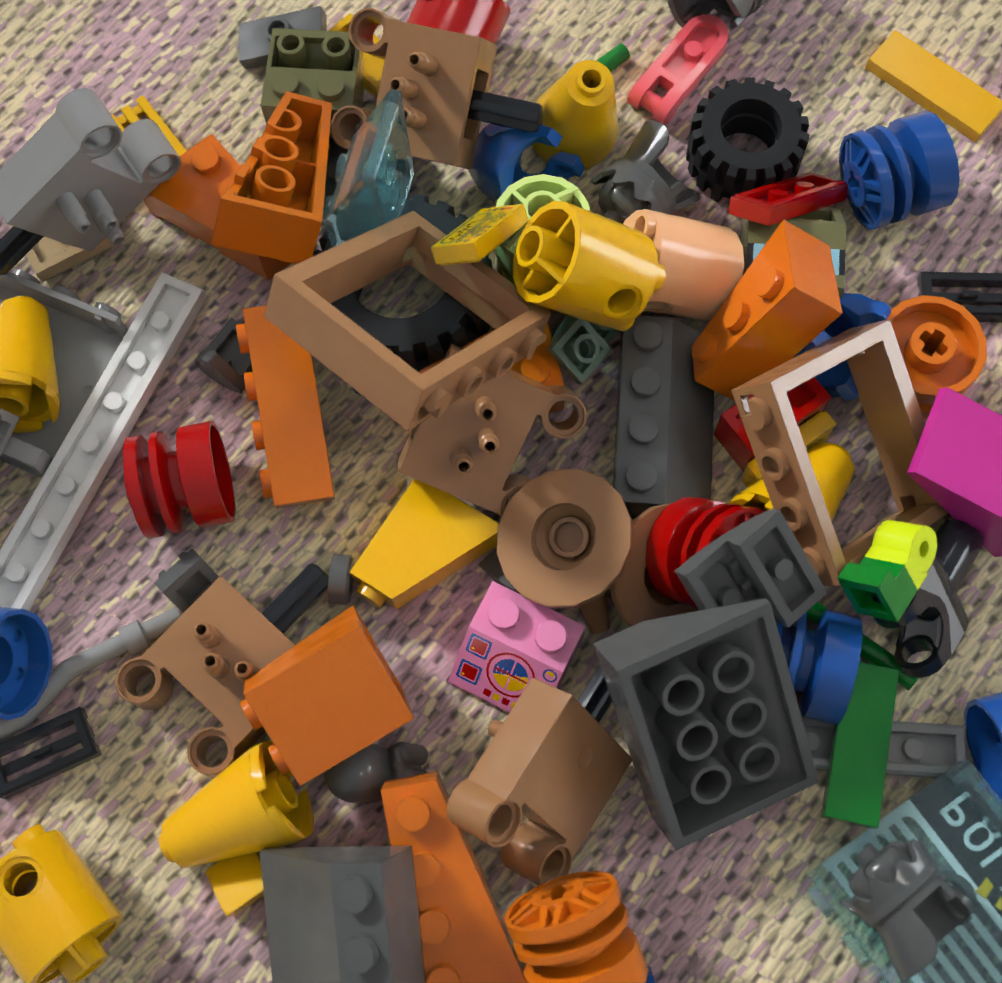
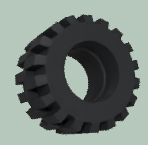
[686,77,810,206]

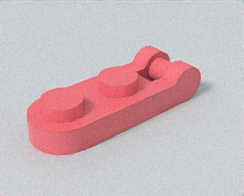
[627,14,728,126]

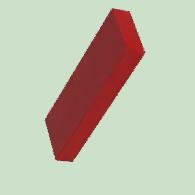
[728,172,847,226]

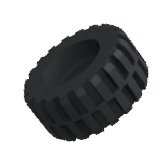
[312,193,492,372]

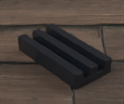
[917,272,1002,322]
[0,707,102,799]

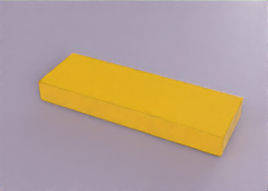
[865,30,1002,143]

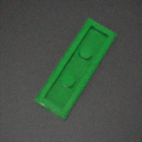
[821,662,899,829]

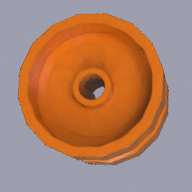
[886,295,987,419]

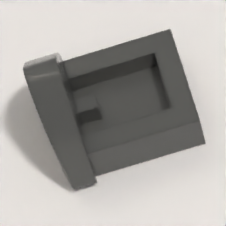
[195,318,252,393]

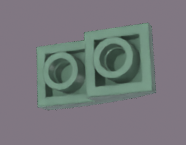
[547,315,619,384]

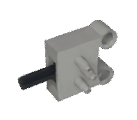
[0,88,181,275]

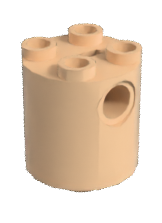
[623,209,744,322]

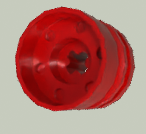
[123,421,236,539]
[645,497,765,608]

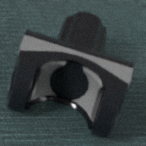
[873,519,984,678]

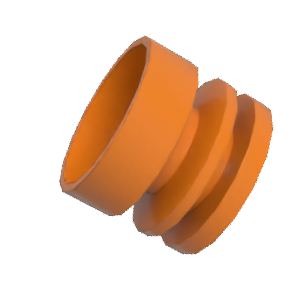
[503,871,648,983]

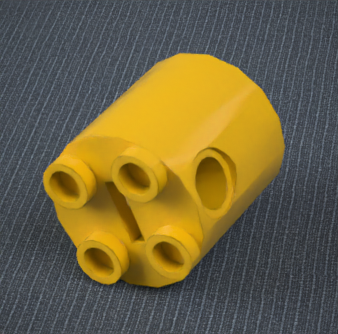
[513,201,666,331]
[0,824,123,983]

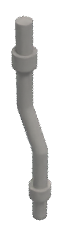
[0,607,182,740]

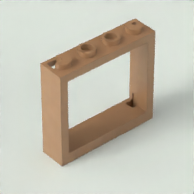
[264,211,551,431]
[731,319,948,586]

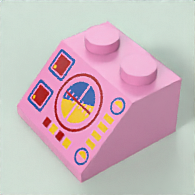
[448,581,586,713]

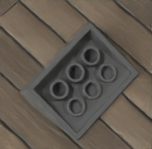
[593,598,819,851]
[260,846,426,983]

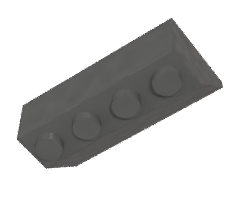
[613,315,714,519]

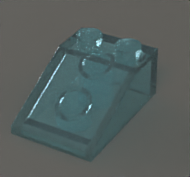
[322,89,414,246]

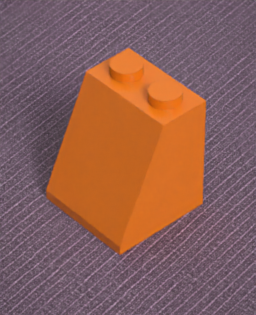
[240,605,414,786]

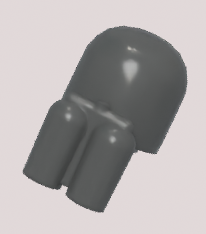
[324,742,428,804]

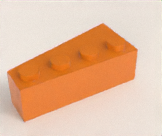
[210,91,332,264]
[236,305,335,509]
[381,771,527,983]

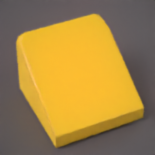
[205,852,264,917]

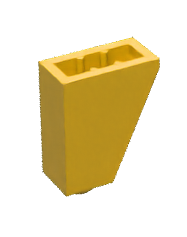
[350,479,499,610]

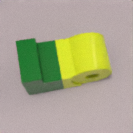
[837,520,937,622]

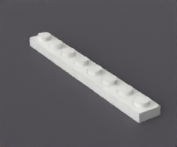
[0,272,207,611]

